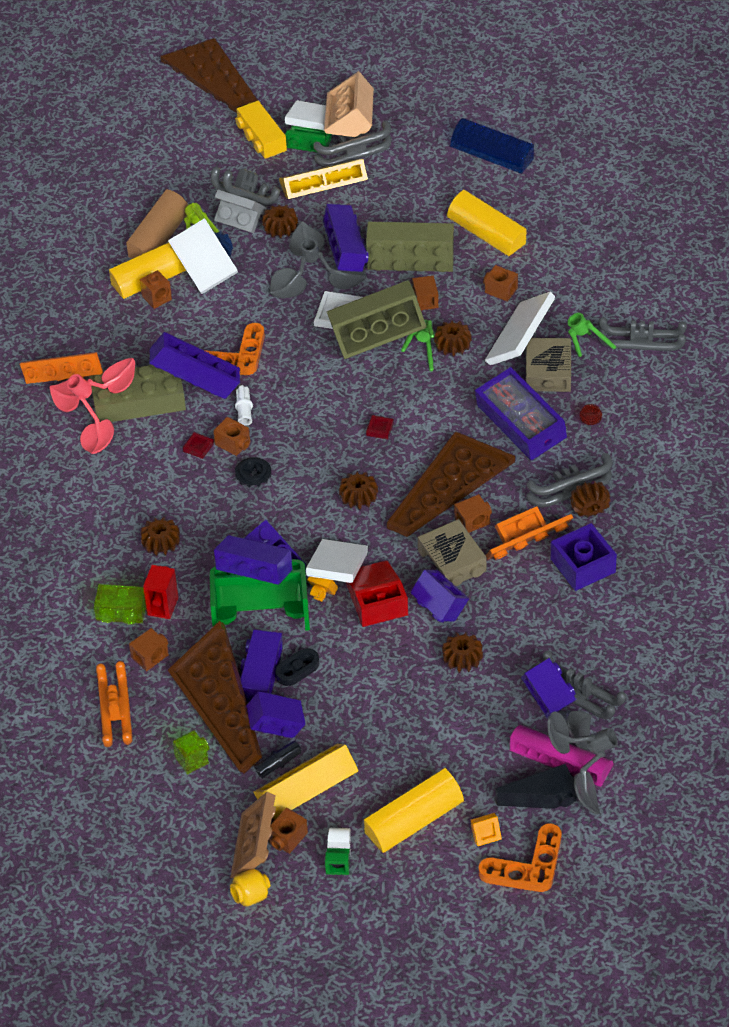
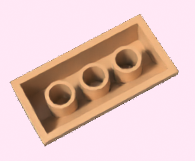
[324,71,374,137]

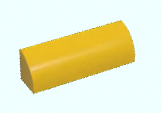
[279,159,368,199]
[447,190,526,256]
[109,243,186,299]
[254,744,359,820]
[364,768,464,853]

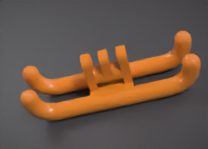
[96,661,133,747]

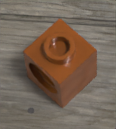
[483,265,518,302]
[140,270,172,309]
[412,275,439,310]
[213,417,250,456]
[454,494,492,533]
[129,628,169,672]
[269,807,308,854]

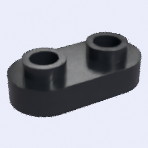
[276,648,320,686]

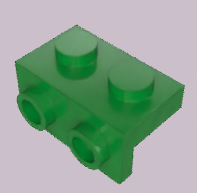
[285,126,332,153]

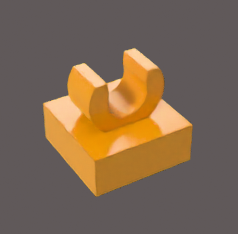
[308,576,338,602]
[470,813,502,846]

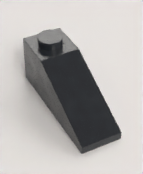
[495,764,577,809]

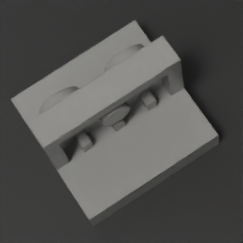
[214,189,268,233]

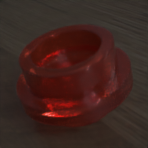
[580,404,602,425]

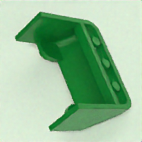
[210,559,310,631]

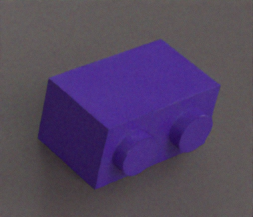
[410,570,469,622]
[521,658,576,719]
[246,691,306,738]

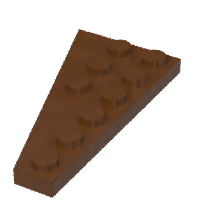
[160,38,258,113]
[387,431,515,537]
[168,621,262,774]

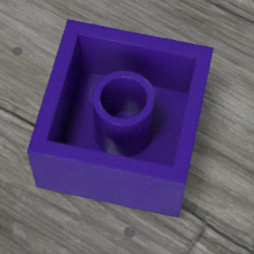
[551,523,617,591]

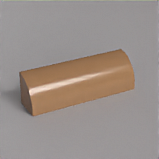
[126,189,188,258]

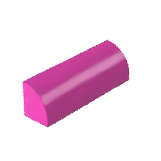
[510,724,613,787]

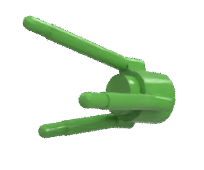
[568,313,616,357]
[401,320,434,371]

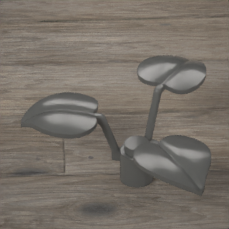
[269,221,367,299]
[548,711,618,815]

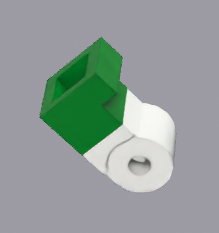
[325,828,351,875]

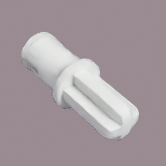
[235,385,253,425]

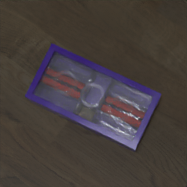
[475,367,567,460]

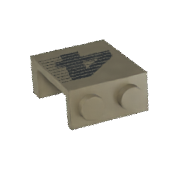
[526,338,571,392]
[418,519,486,586]

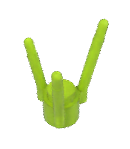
[184,203,219,233]

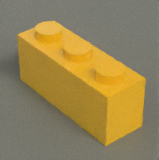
[235,100,287,159]

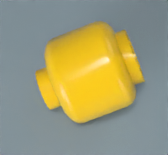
[230,869,270,907]

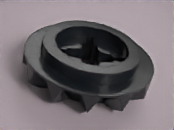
[235,457,271,488]

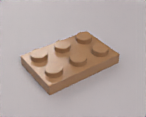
[231,792,276,878]

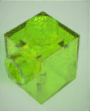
[173,730,210,775]

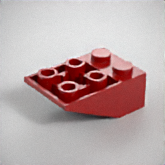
[346,561,408,627]

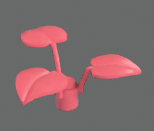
[50,358,135,454]

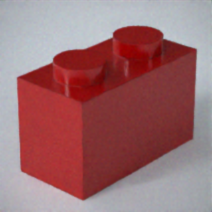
[143,565,179,620]

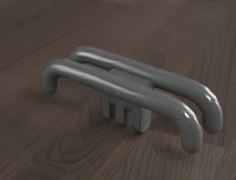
[313,121,392,167]
[211,167,280,205]
[598,317,687,351]
[526,453,613,508]
[532,650,626,719]

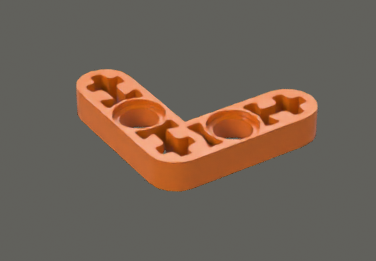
[204,323,265,375]
[479,824,561,892]

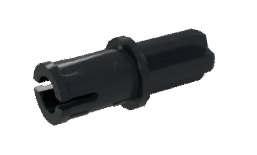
[254,741,301,779]

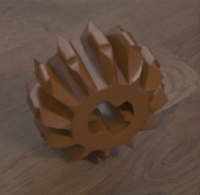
[262,204,298,238]
[434,320,472,357]
[339,471,378,510]
[570,480,610,518]
[141,517,180,556]
[442,632,483,673]

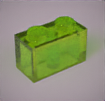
[94,584,146,624]

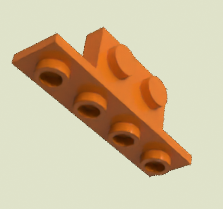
[20,352,103,384]
[485,506,573,560]

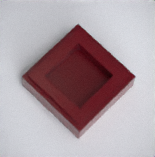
[366,415,394,440]
[183,432,214,459]

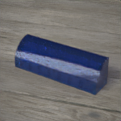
[450,118,534,174]

